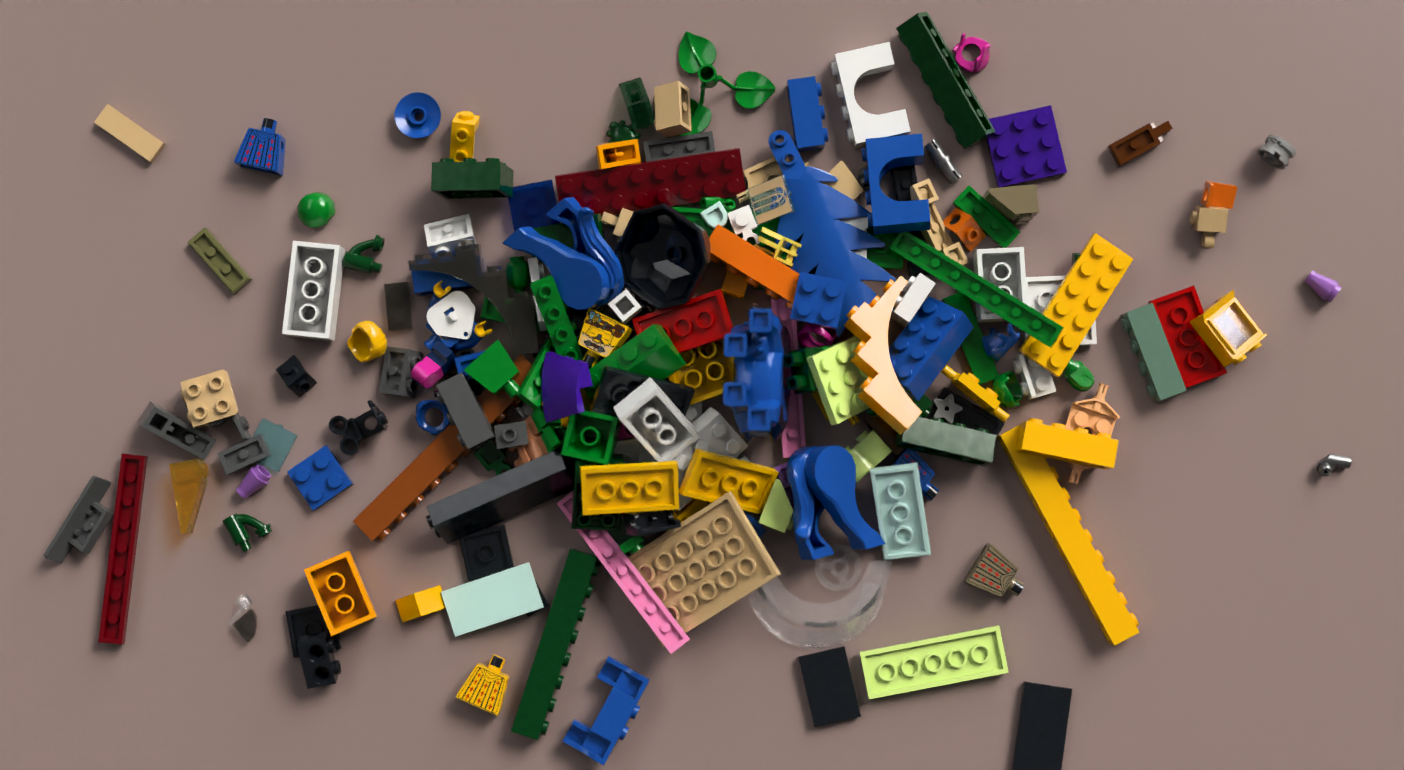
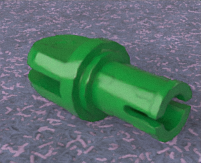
[1063,358,1094,392]

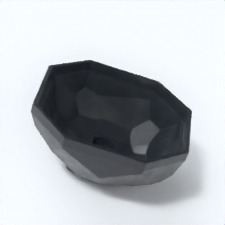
[614,204,711,310]

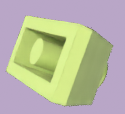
[758,479,793,533]

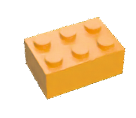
[304,551,378,636]

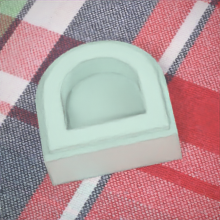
[700,201,728,229]

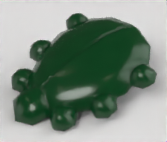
[606,120,641,143]

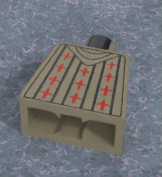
[963,543,1025,597]

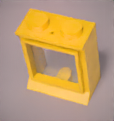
[1190,289,1267,367]

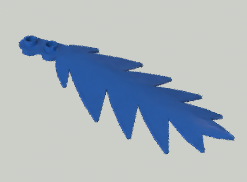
[768,130,896,337]

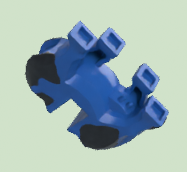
[723,303,791,442]

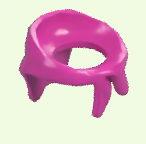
[953,33,991,73]
[797,323,836,348]

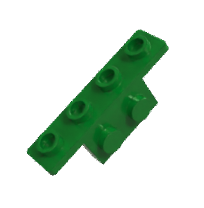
[530,275,584,361]

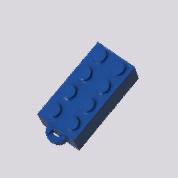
[889,296,974,401]

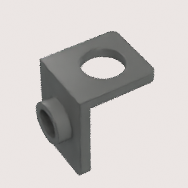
[209,412,252,440]
[494,421,529,451]

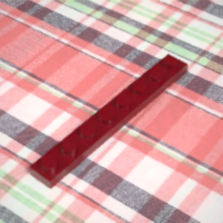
[98,454,148,645]

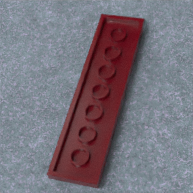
[555,148,746,216]

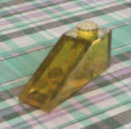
[169,459,209,534]

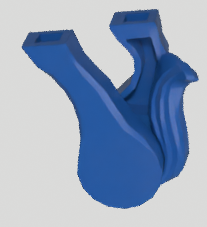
[502,197,624,310]
[786,446,886,560]

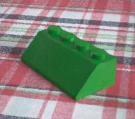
[585,324,687,400]

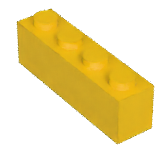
[1015,418,1119,470]

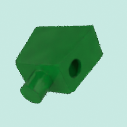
[464,340,520,399]

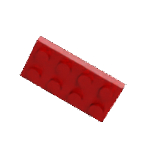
[1148,285,1227,388]
[632,289,733,354]

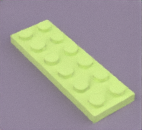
[859,625,1009,699]

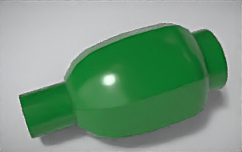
[506,256,530,299]

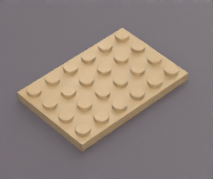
[628,492,781,647]

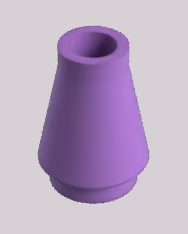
[1304,271,1342,302]
[236,464,271,499]

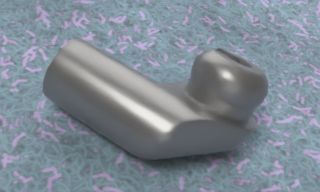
[1317,454,1351,477]

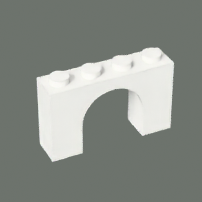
[830,42,911,148]

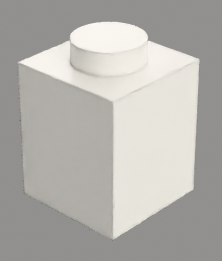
[608,289,642,325]

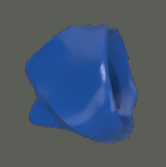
[982,323,1020,362]
[415,400,451,435]

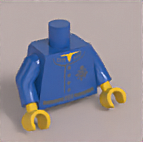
[424,280,492,351]

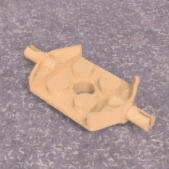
[1065,383,1120,485]

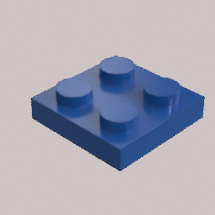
[790,272,847,329]
[287,445,353,511]

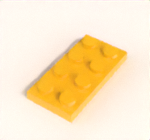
[679,448,779,514]
[580,461,679,515]

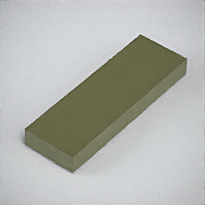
[187,227,252,295]

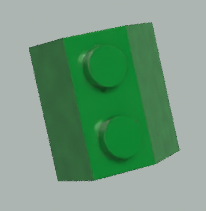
[561,411,622,465]

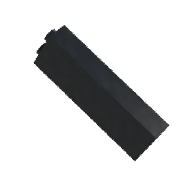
[426,449,573,544]

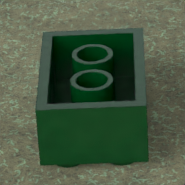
[431,158,514,199]

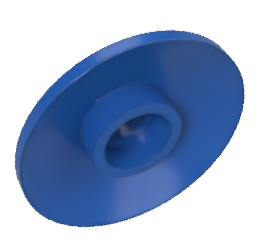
[394,92,441,139]

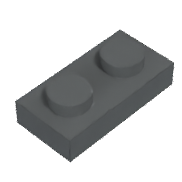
[217,434,272,475]

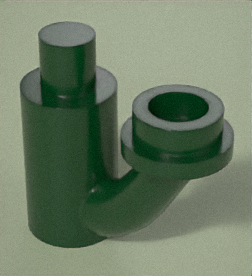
[342,235,385,274]
[222,513,272,553]

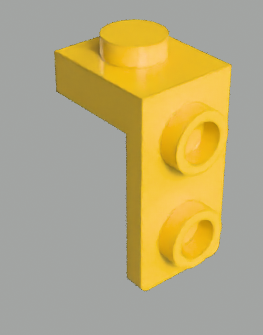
[449,111,480,162]

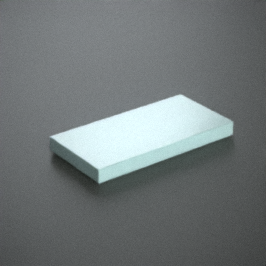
[870,462,931,560]
[441,562,544,637]

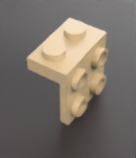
[180,370,239,429]

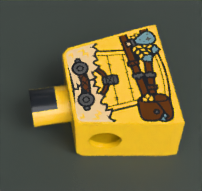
[578,308,633,367]

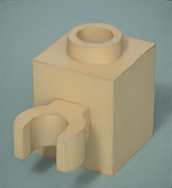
[1190,205,1228,248]
[601,208,633,243]

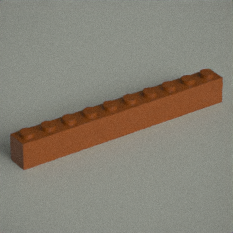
[353,354,532,541]

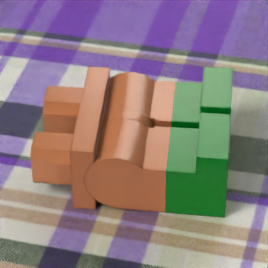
[507,405,566,467]

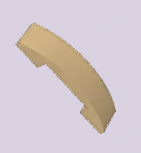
[910,179,969,265]

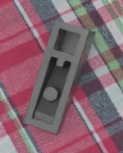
[138,401,216,460]

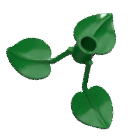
[677,31,775,136]

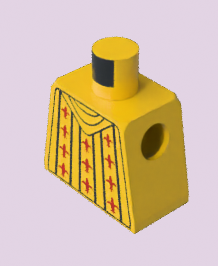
[456,654,510,715]

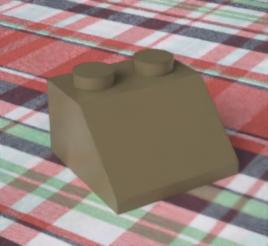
[982,184,1039,225]

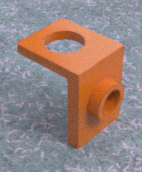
[1200,181,1237,209]
[943,208,986,252]

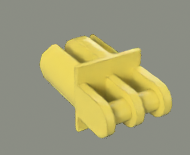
[754,227,802,266]

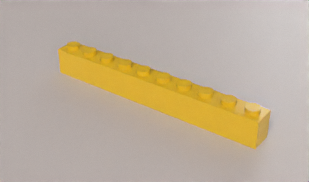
[997,424,1139,646]

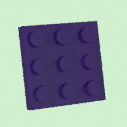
[986,105,1067,188]

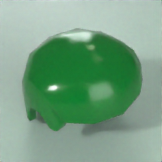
[297,192,335,228]
[992,371,1023,408]

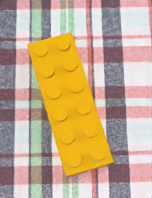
[1019,233,1133,377]

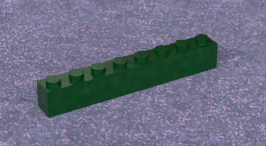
[511,548,601,740]

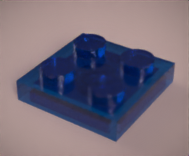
[508,179,561,232]

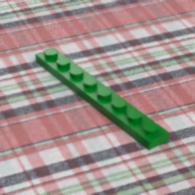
[890,232,1064,348]

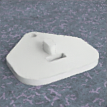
[426,291,476,340]

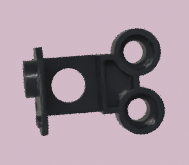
[329,400,388,455]

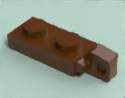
[1107,121,1173,167]

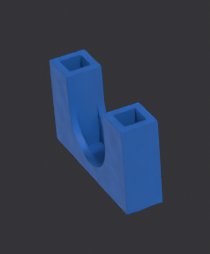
[862,134,931,235]

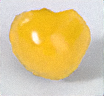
[347,321,387,363]

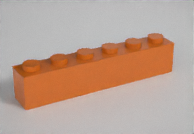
[709,224,800,310]

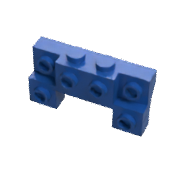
[563,656,650,765]

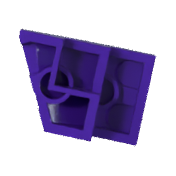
[542,351,593,423]

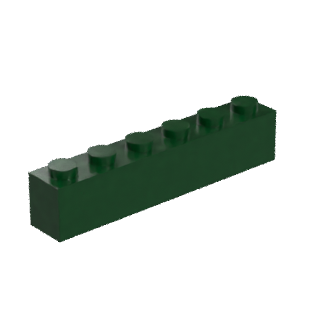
[896,12,996,149]

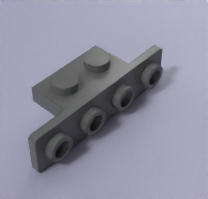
[44,475,114,563]

